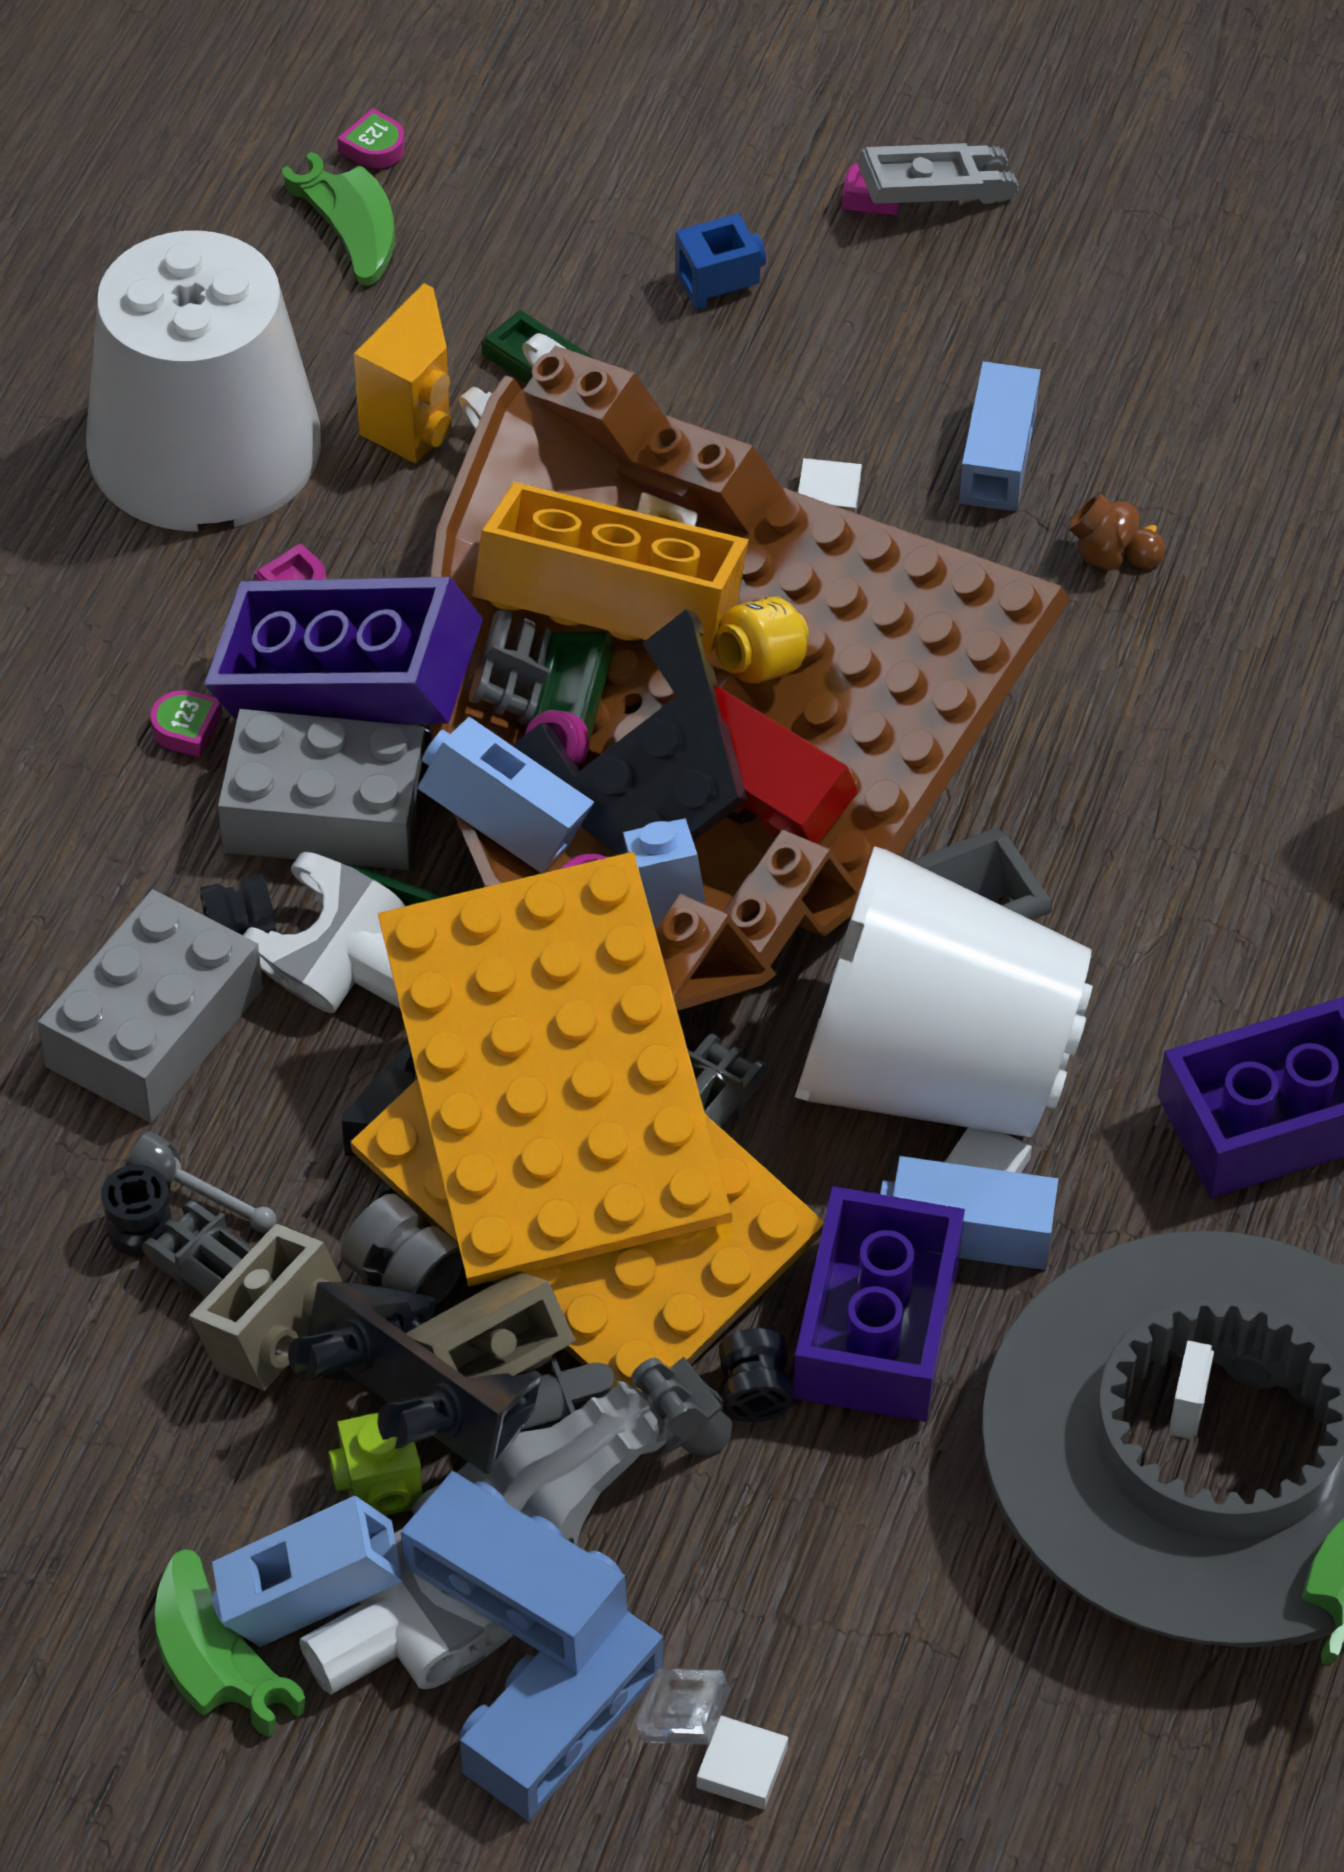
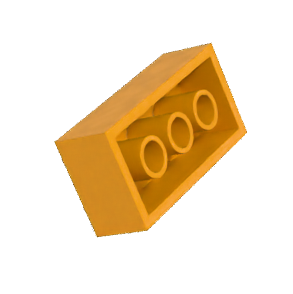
[472,482,749,656]

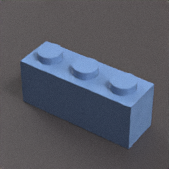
[401,1471,628,1674]
[459,1611,663,1822]

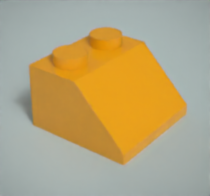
[354,283,452,464]

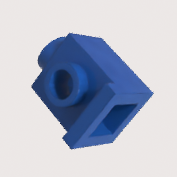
[675,213,766,310]

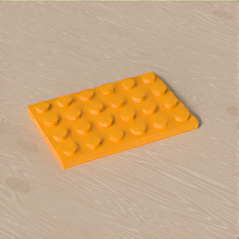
[377,851,732,1287]
[350,1079,824,1392]

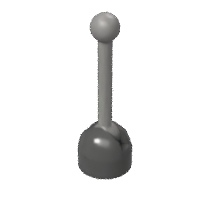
[126,1131,277,1233]

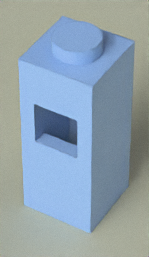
[959,361,1041,512]
[418,717,594,873]
[880,1156,1059,1270]
[212,1496,403,1647]

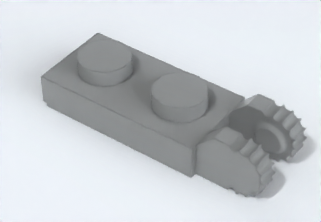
[857,143,1019,204]

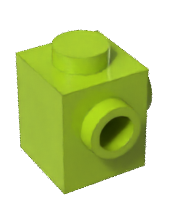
[328,1413,423,1516]

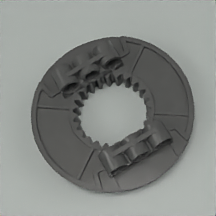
[982,1231,1344,1648]

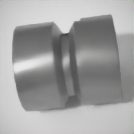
[340,1194,465,1318]

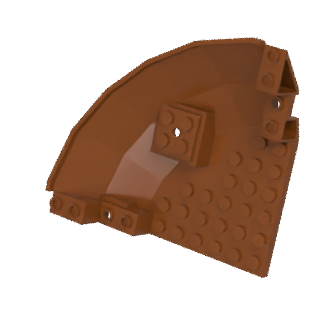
[430,345,1070,1011]

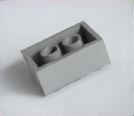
[218,709,427,871]
[38,889,263,1123]

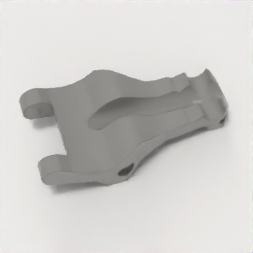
[412,1380,666,1546]

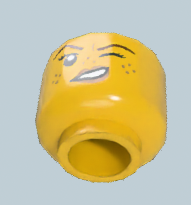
[714,597,809,684]

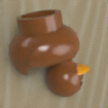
[1067,493,1166,571]

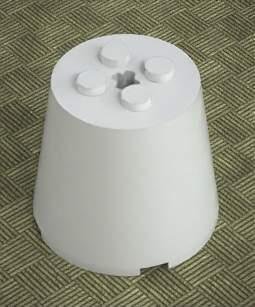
[86,231,321,532]
[795,846,1093,1138]

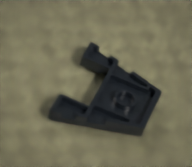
[512,609,747,855]

